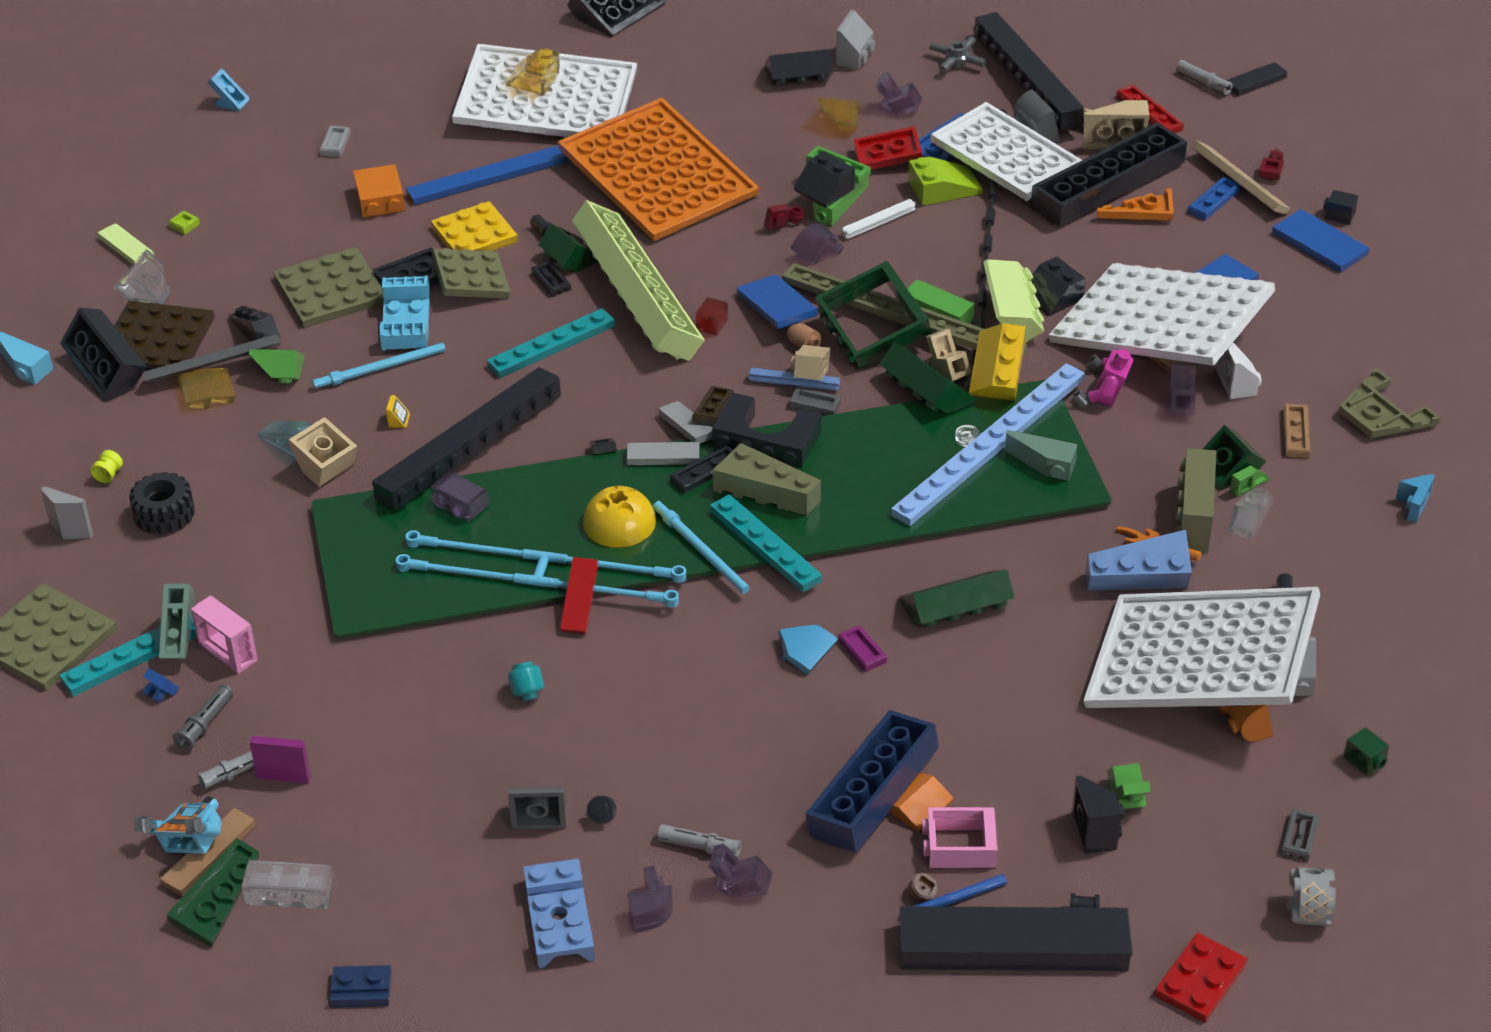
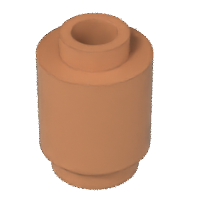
[787,323,821,348]

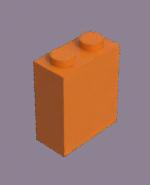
[353,164,405,218]

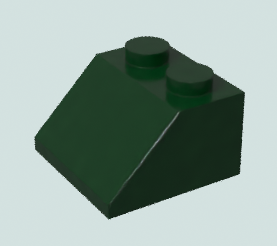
[538,223,599,272]
[1203,424,1267,490]

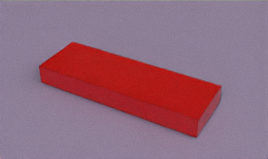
[560,557,599,634]

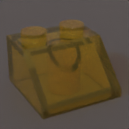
[506,48,560,95]

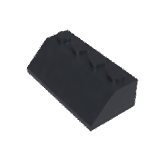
[60,307,147,401]

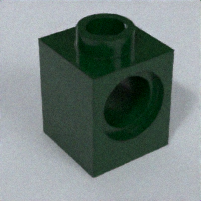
[1343,727,1389,776]

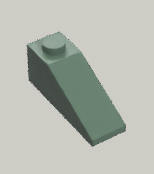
[1005,430,1078,481]
[159,583,195,659]

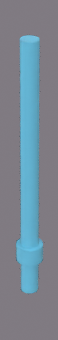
[312,343,445,389]
[653,501,750,594]

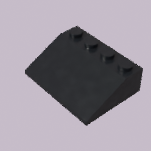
[567,0,666,37]

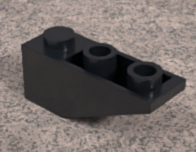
[228,305,281,342]

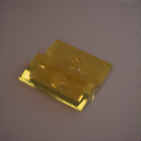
[178,368,236,409]

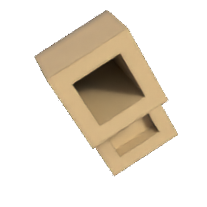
[926,329,972,381]

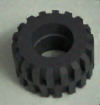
[129,472,195,535]

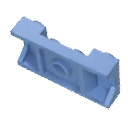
[524,859,595,969]

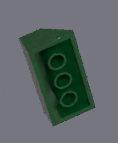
[879,341,976,413]
[899,569,1015,628]

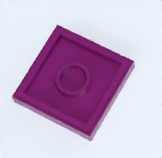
[249,736,311,784]

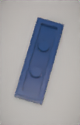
[1187,177,1241,221]

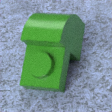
[1107,763,1151,809]

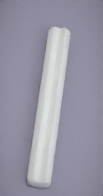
[841,199,915,239]

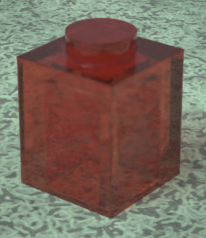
[696,297,728,336]

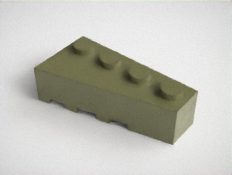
[713,443,821,515]

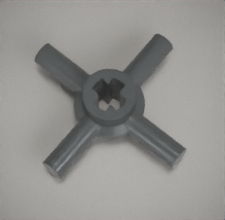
[929,36,986,73]

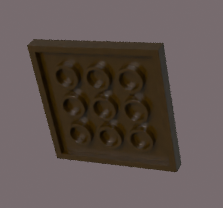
[114,300,215,375]

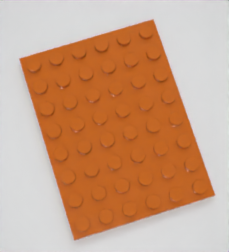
[558,98,760,241]

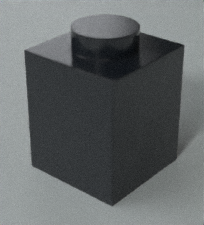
[1323,190,1359,225]

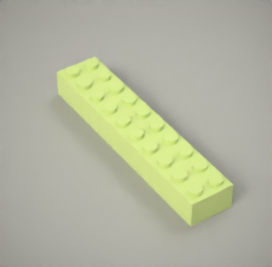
[572,200,705,361]

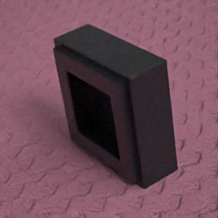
[589,438,617,454]

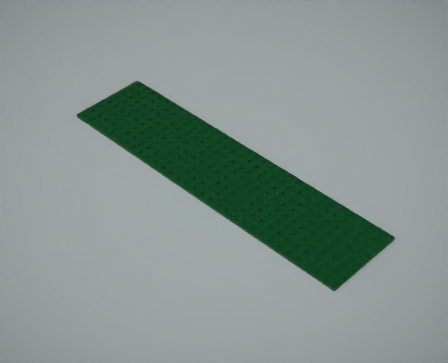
[311,379,1111,639]

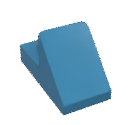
[207,68,250,111]
[1396,474,1435,523]

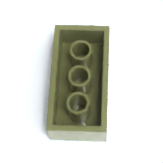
[1175,448,1216,553]

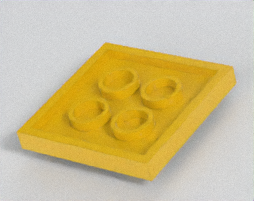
[431,201,518,251]

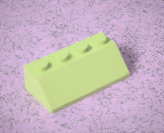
[983,259,1044,343]

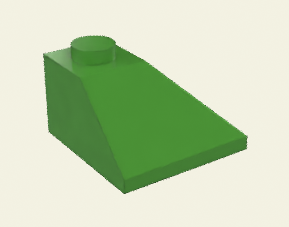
[249,349,304,384]

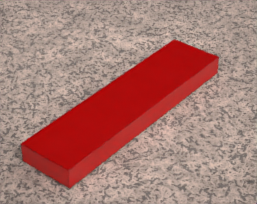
[1116,84,1184,134]

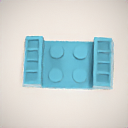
[380,276,430,350]

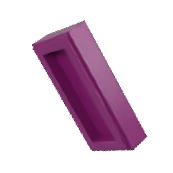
[838,625,887,672]

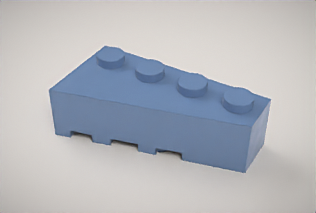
[1085,530,1192,591]

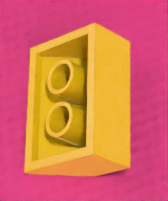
[969,323,1026,401]

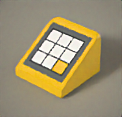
[386,395,410,429]

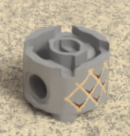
[1287,867,1336,926]

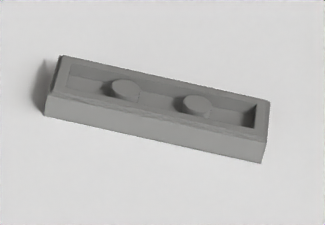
[658,401,713,444]
[627,442,700,465]

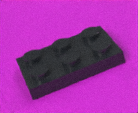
[372,247,439,286]

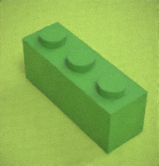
[907,279,974,324]

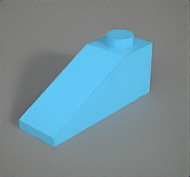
[0,331,53,384]

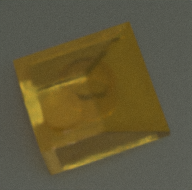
[817,97,862,132]

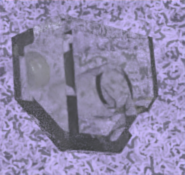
[113,249,171,304]

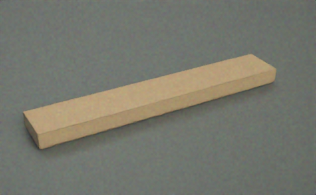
[1192,140,1291,215]

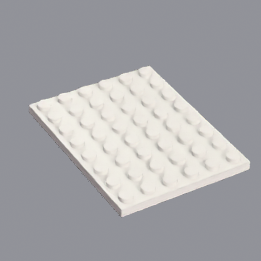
[452,44,637,138]
[1049,263,1275,366]
[1083,587,1320,708]

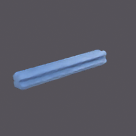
[749,368,840,391]

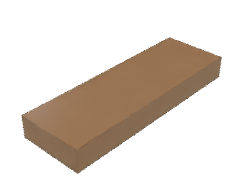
[1283,404,1310,458]

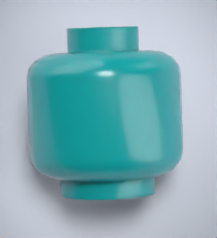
[507,661,544,701]

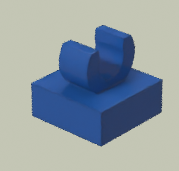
[143,668,180,703]

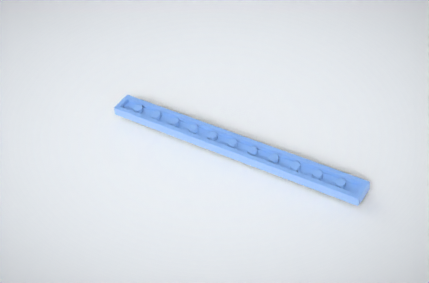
[891,363,1085,526]

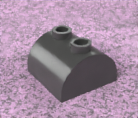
[1013,89,1059,143]

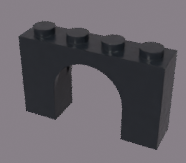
[712,392,822,467]

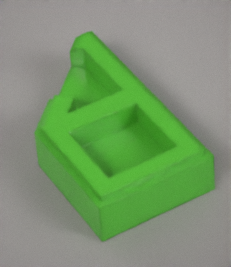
[1230,465,1269,497]

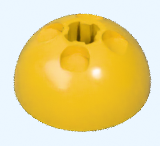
[583,486,656,547]

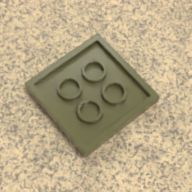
[432,248,510,299]

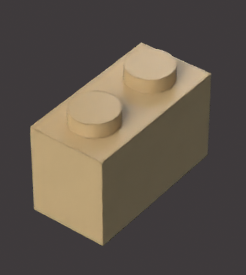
[791,345,830,380]

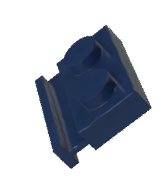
[330,965,392,1008]

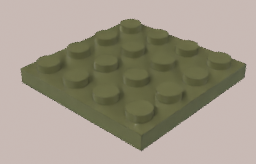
[273,247,384,328]
[0,583,118,691]

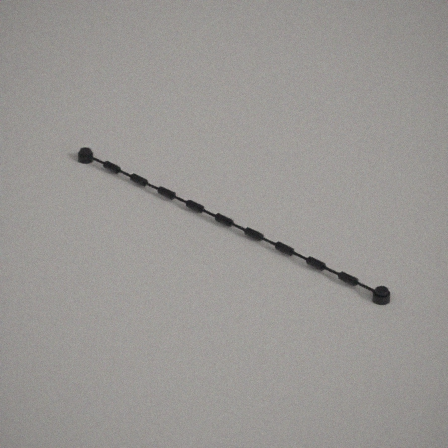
[965,109,1008,392]

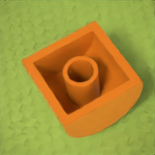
[1217,705,1273,742]

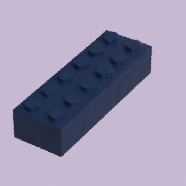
[805,710,939,853]

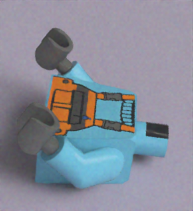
[134,796,222,854]

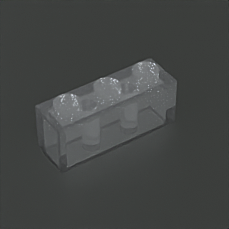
[242,860,334,909]

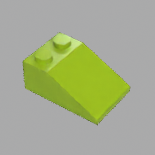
[908,157,983,206]

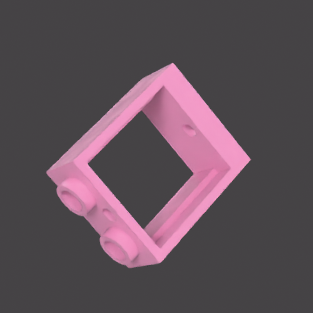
[191,595,258,674]
[922,807,997,868]

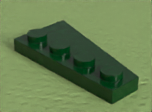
[167,838,259,948]

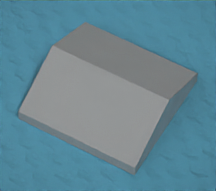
[41,486,93,539]

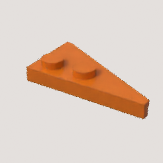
[1097,188,1174,221]

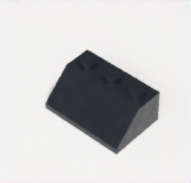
[764,49,833,86]

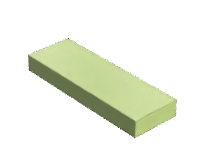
[98,223,154,267]

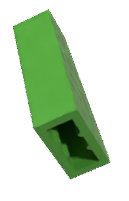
[813,175,869,227]

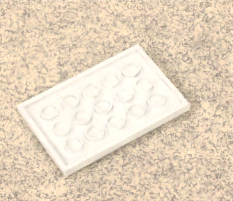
[930,102,1082,201]

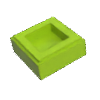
[168,211,200,235]

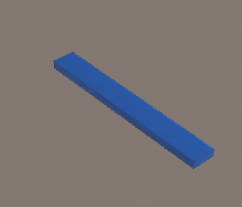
[406,145,571,205]

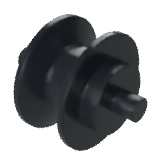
[587,796,617,823]

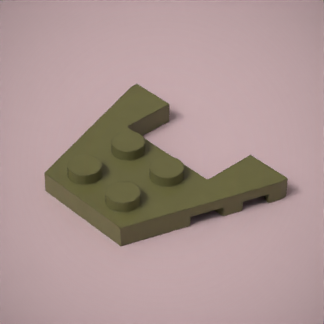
[1338,368,1441,438]

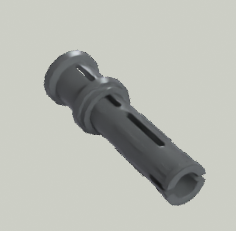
[173,684,234,751]

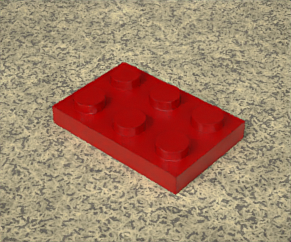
[853,126,923,170]
[1154,932,1248,1023]

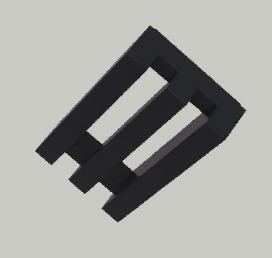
[531,261,571,297]

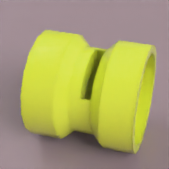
[90,450,123,483]

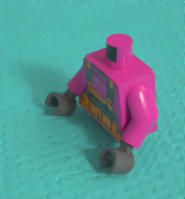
[1072,349,1133,408]

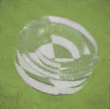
[955,425,980,447]

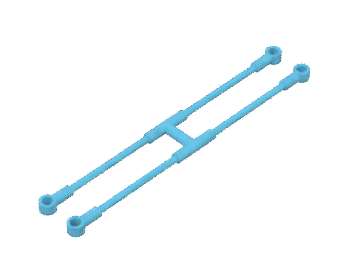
[395,530,686,608]

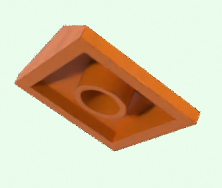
[889,773,954,833]

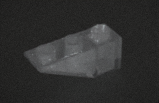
[1227,488,1275,539]

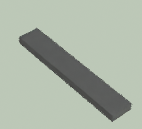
[143,334,281,384]

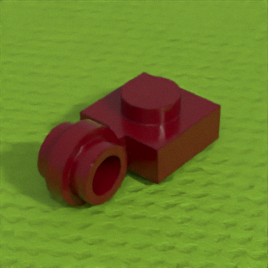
[1258,148,1285,180]
[763,204,804,230]

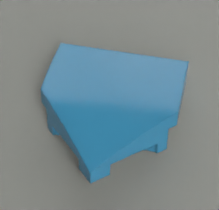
[778,625,838,675]

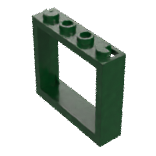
[816,260,932,370]

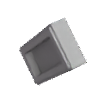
[319,126,351,158]

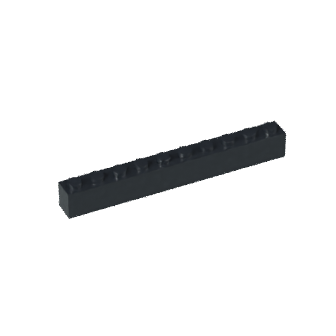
[973,12,1084,131]
[372,367,561,511]

